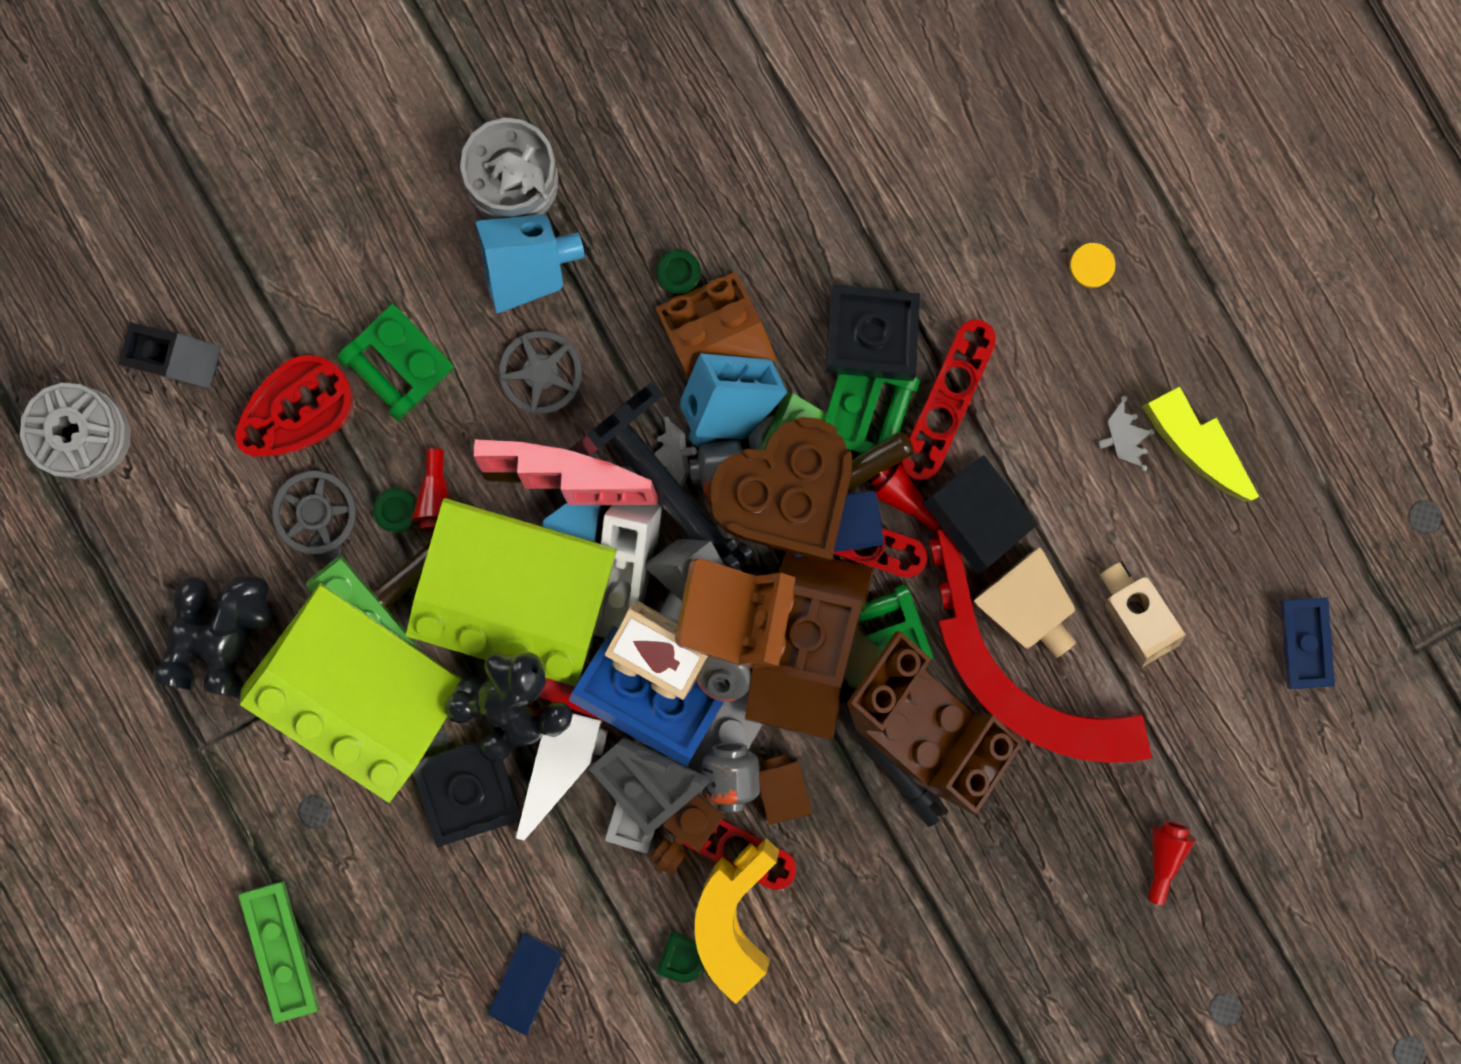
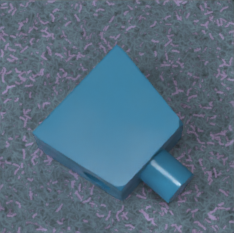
[475,214,585,313]
[680,354,787,448]

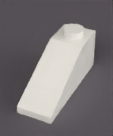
[594,503,662,638]
[516,711,608,840]

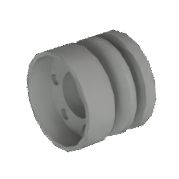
[460,117,559,220]
[20,383,131,480]

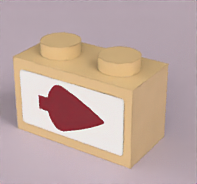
[604,601,708,700]

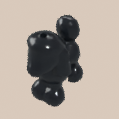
[153,575,273,699]
[444,652,573,762]

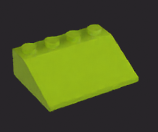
[406,498,617,687]
[240,583,462,803]

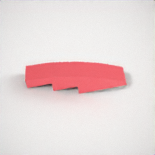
[474,439,657,505]

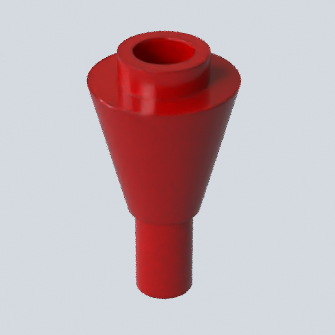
[411,448,450,532]
[869,463,940,532]
[1148,821,1196,905]

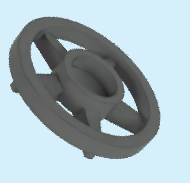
[499,331,582,414]
[272,471,357,554]

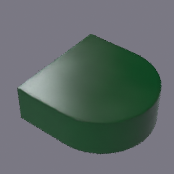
[656,930,705,983]

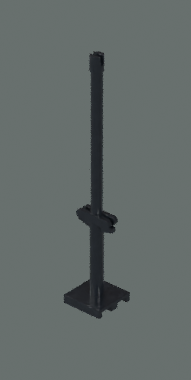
[568,381,948,827]

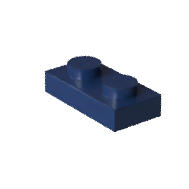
[1280,597,1335,689]

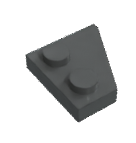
[589,738,710,836]

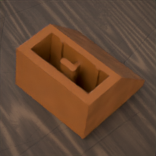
[655,272,777,380]

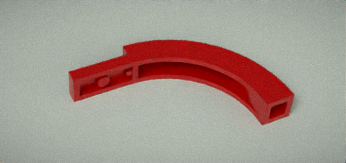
[929,529,1152,763]

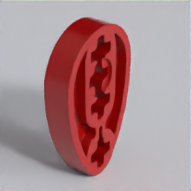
[235,355,354,457]

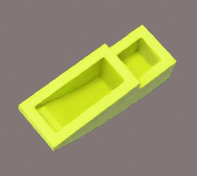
[1142,387,1259,502]

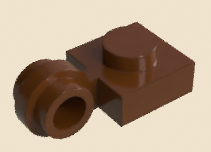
[649,794,725,875]

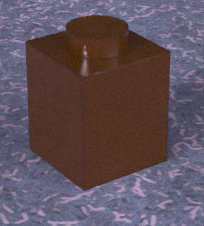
[759,754,812,825]

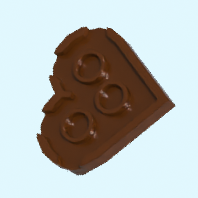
[708,417,852,562]

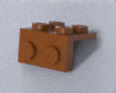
[675,558,796,669]

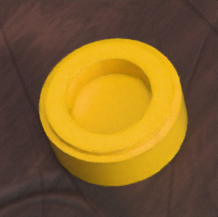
[1069,243,1115,289]

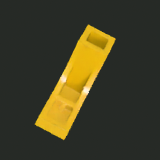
[695,838,779,1004]

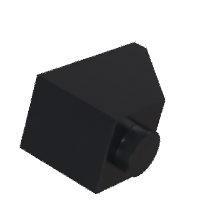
[118,322,222,389]

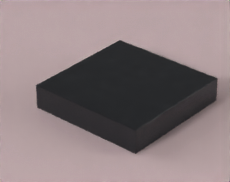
[825,284,920,382]
[923,455,1038,574]
[413,740,521,847]

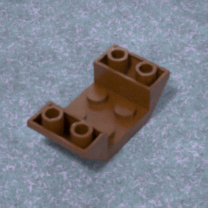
[745,551,874,741]
[847,631,1023,814]

